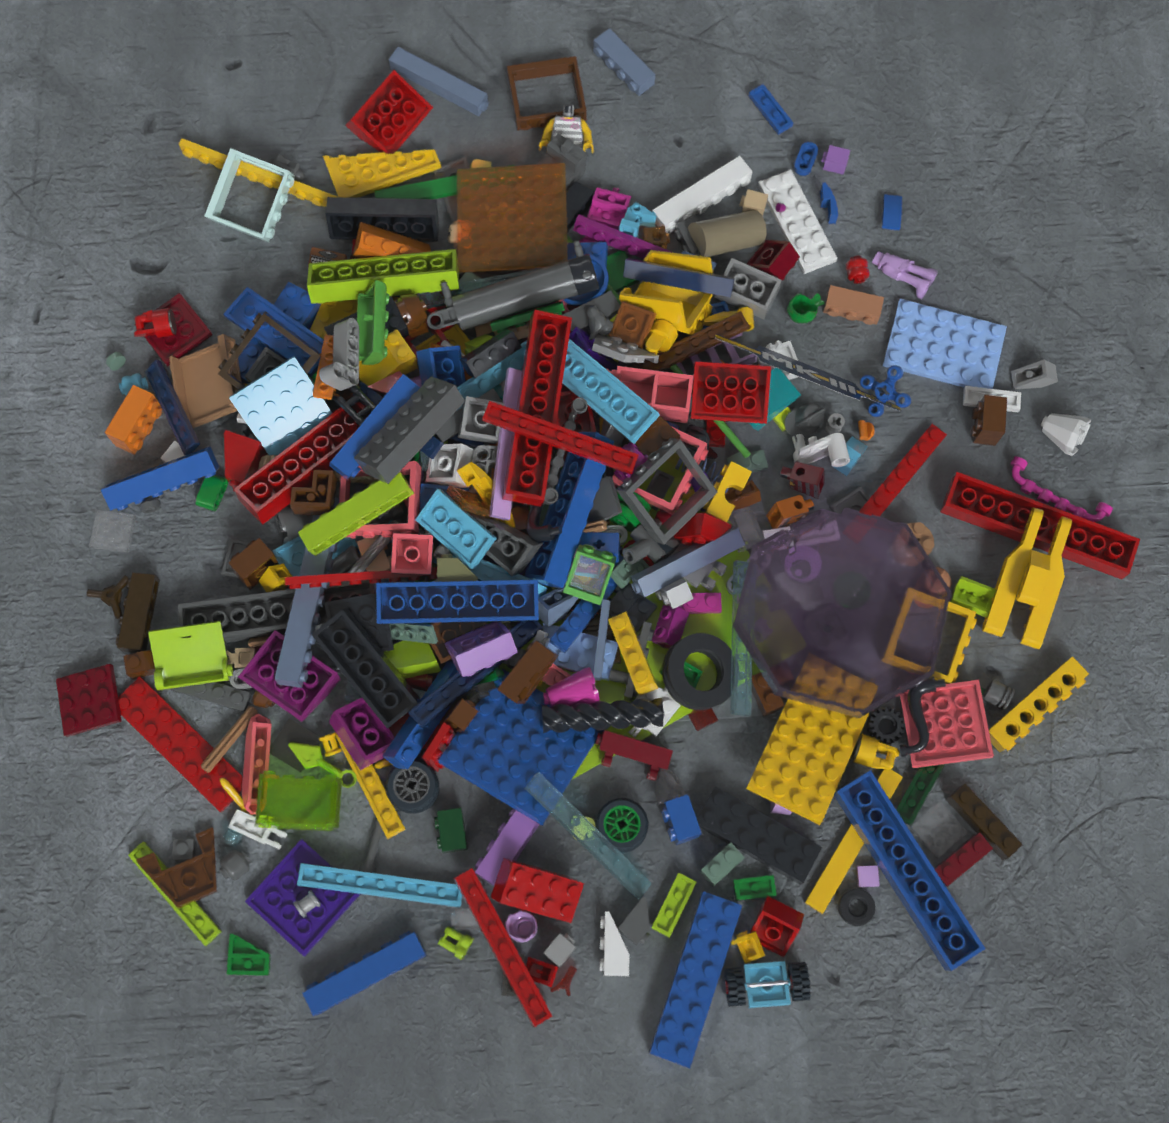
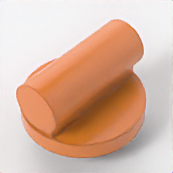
[858,420,875,441]

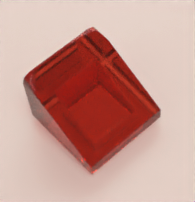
[689,708,719,731]

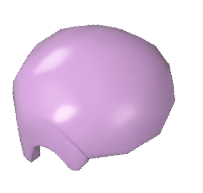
[505,910,538,942]

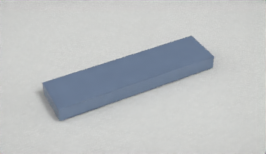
[593,599,610,681]

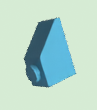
[831,436,868,476]

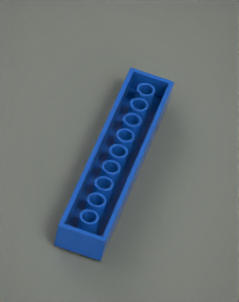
[834,770,985,971]

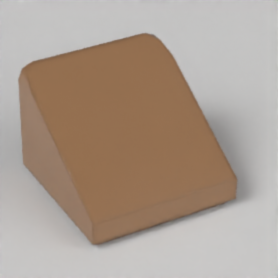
[248,636,270,650]

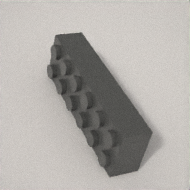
[354,376,465,484]

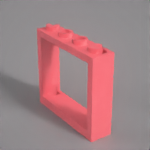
[612,427,709,515]
[339,461,422,539]

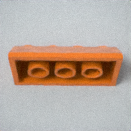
[353,222,431,258]

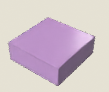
[856,866,880,887]

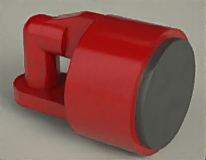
[134,308,177,338]

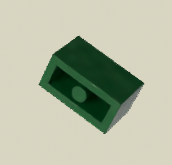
[434,808,467,854]

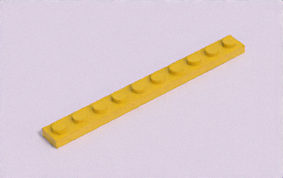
[179,138,338,207]

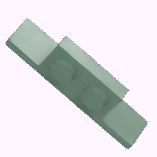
[390,623,438,644]

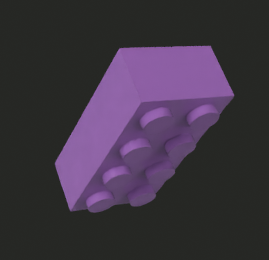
[475,808,540,886]

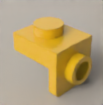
[731,931,765,964]

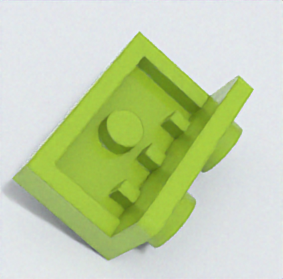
[951,576,997,618]

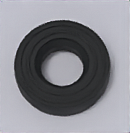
[838,888,876,926]

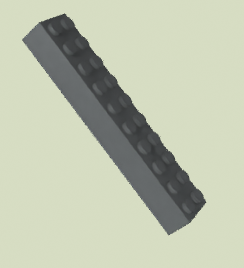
[178,580,375,642]

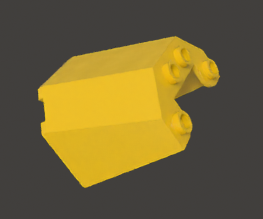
[619,250,713,335]

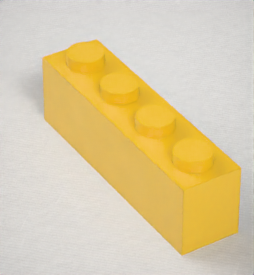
[608,612,658,696]

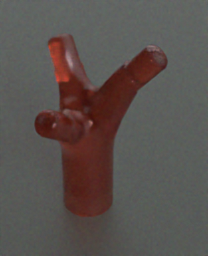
[550,965,577,996]

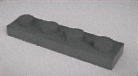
[170,682,252,712]

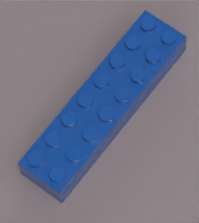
[524,432,614,588]
[376,580,539,624]
[649,891,743,1068]

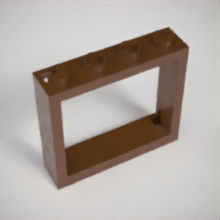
[507,56,587,130]

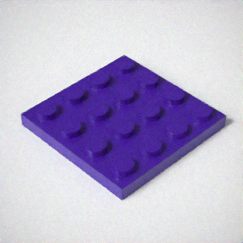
[245,839,361,957]

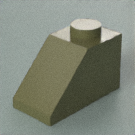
[437,554,478,582]

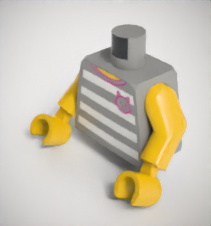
[539,105,594,154]

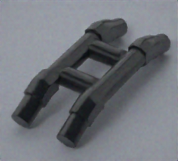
[332,385,376,427]

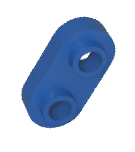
[794,142,818,176]

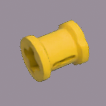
[319,732,342,757]

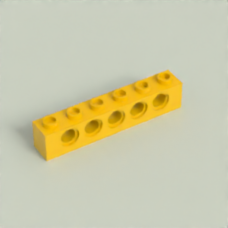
[989,656,1089,752]

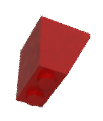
[224,430,268,491]

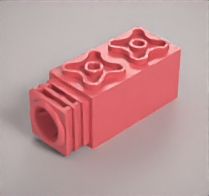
[606,366,694,423]

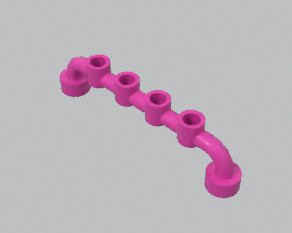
[1010,456,1113,522]

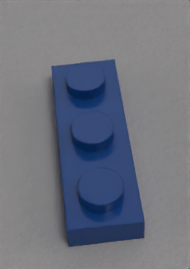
[748,84,793,135]

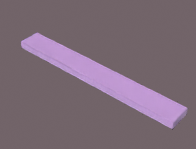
[489,367,522,521]

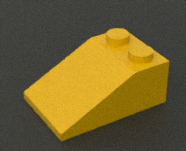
[359,329,417,391]

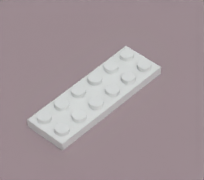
[758,170,837,274]

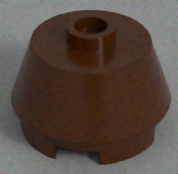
[394,294,428,331]

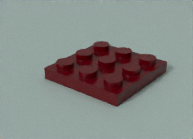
[134,293,212,367]
[56,664,122,737]

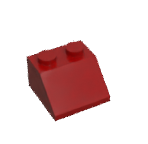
[674,513,732,545]
[749,896,805,957]

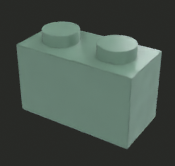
[700,843,745,887]

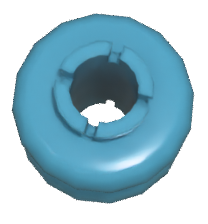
[119,373,148,396]

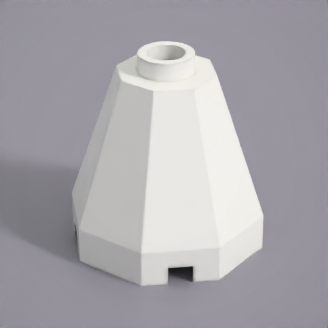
[1041,413,1091,456]

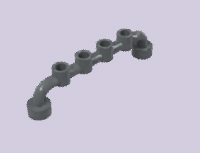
[544,398,588,505]

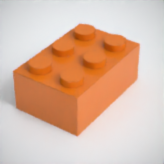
[104,385,162,455]

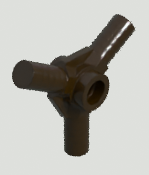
[87,575,129,619]

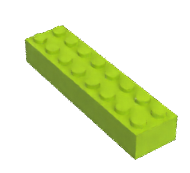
[307,249,459,304]

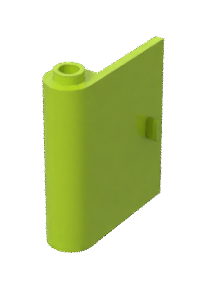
[148,621,233,690]

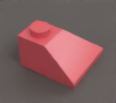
[391,533,433,575]

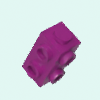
[651,605,689,649]

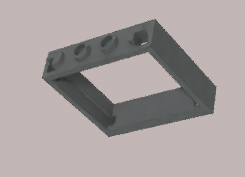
[617,438,717,545]

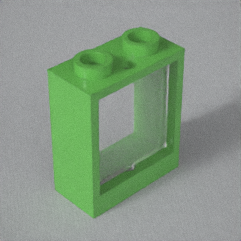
[563,544,617,605]

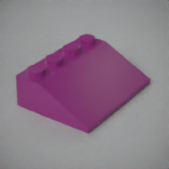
[238,630,340,722]

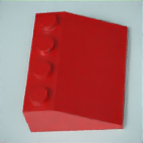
[345,70,433,154]
[691,361,771,424]

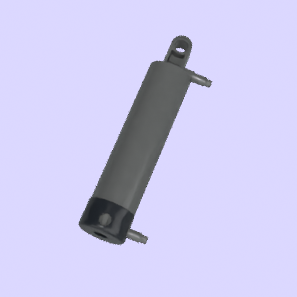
[427,241,599,330]

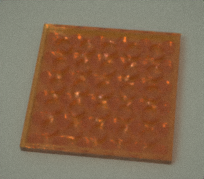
[457,163,568,272]

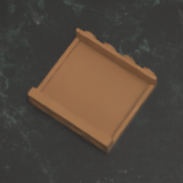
[169,334,242,428]

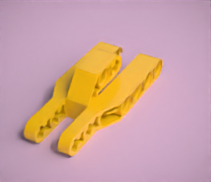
[982,507,1072,650]

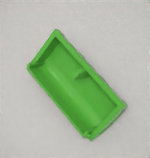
[357,280,389,365]

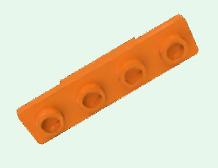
[313,334,337,400]

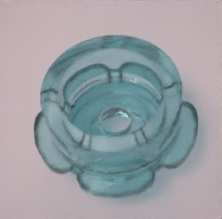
[223,829,242,846]

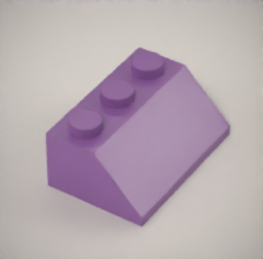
[445,621,518,677]

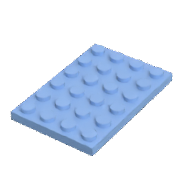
[882,299,1007,389]

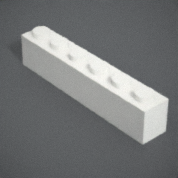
[653,156,752,234]

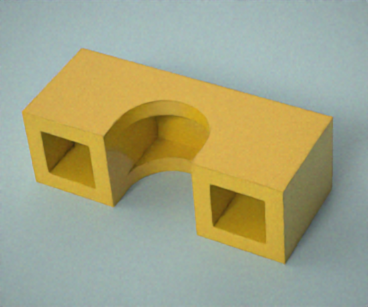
[703,461,752,522]

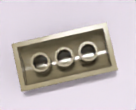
[688,210,766,257]

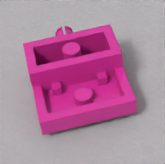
[587,187,631,230]

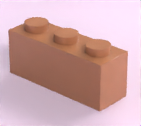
[823,285,884,325]

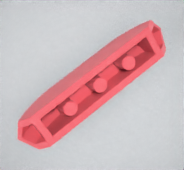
[242,714,271,815]

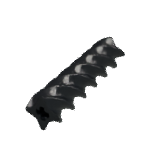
[542,698,664,733]

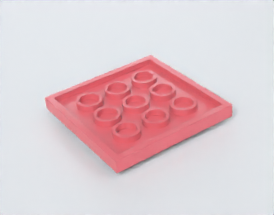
[899,680,994,768]

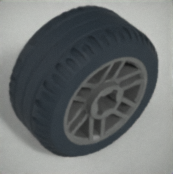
[386,759,440,814]

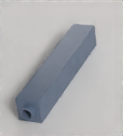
[389,47,489,116]
[631,526,745,597]

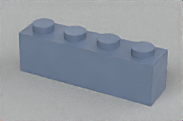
[593,28,655,96]

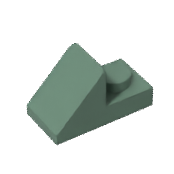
[727,450,768,472]

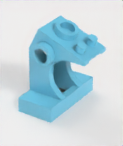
[619,202,656,238]

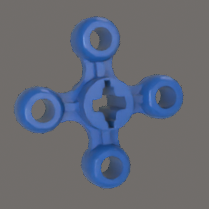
[860,365,912,417]

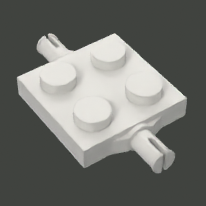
[629,687,681,737]

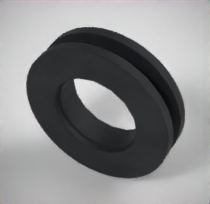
[662,633,739,710]

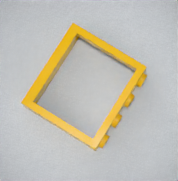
[881,587,977,684]

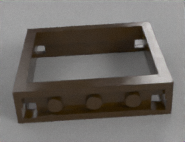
[218,311,321,390]

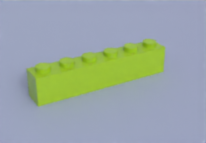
[298,472,414,556]

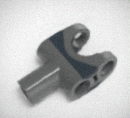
[622,518,680,564]

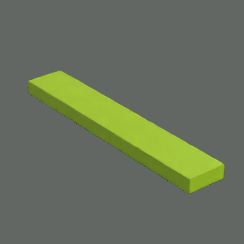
[128,841,222,946]

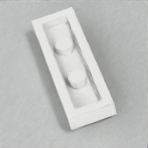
[963,386,1021,412]

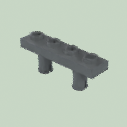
[609,622,654,702]

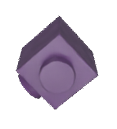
[821,145,850,175]

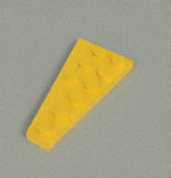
[323,149,441,198]

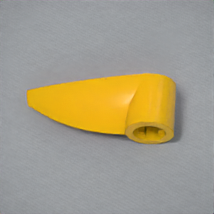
[703,307,754,332]

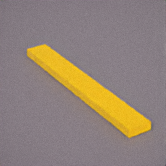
[805,769,903,914]

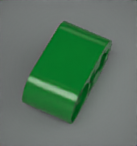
[196,475,228,512]

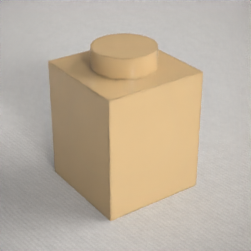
[740,189,769,216]

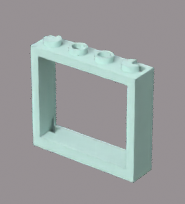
[205,148,295,243]

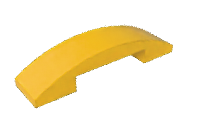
[457,462,515,528]

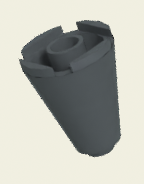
[274,505,313,543]

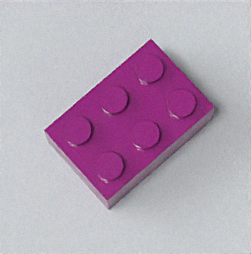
[329,698,395,770]

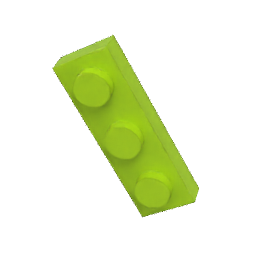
[651,873,697,938]

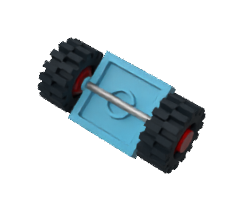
[724,961,811,1008]

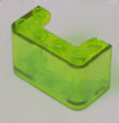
[254,770,342,831]

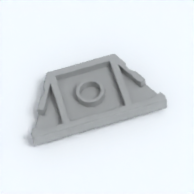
[592,333,659,363]

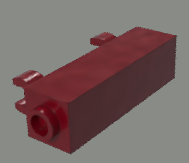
[595,730,673,781]

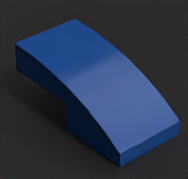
[820,183,838,224]
[882,194,902,230]

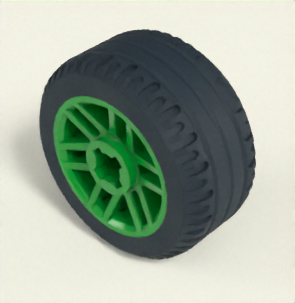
[595,798,648,853]

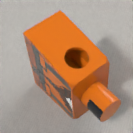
[766,495,814,529]

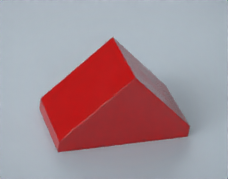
[526,957,559,988]

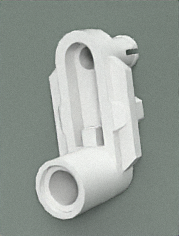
[792,433,850,467]

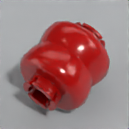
[846,256,870,284]

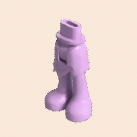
[872,251,938,300]

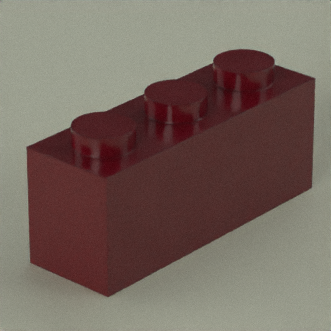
[934,832,993,887]

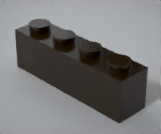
[116,572,160,653]
[946,784,1023,860]

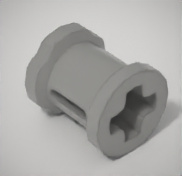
[825,413,845,435]
[293,890,321,917]

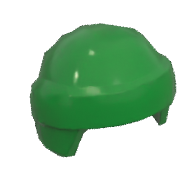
[787,293,825,324]

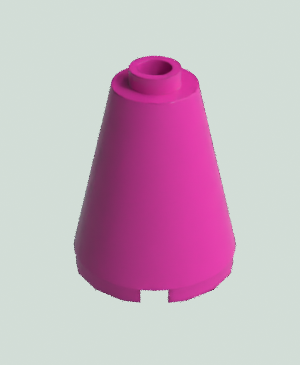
[543,667,600,707]

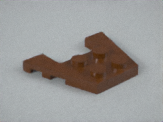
[136,827,217,909]

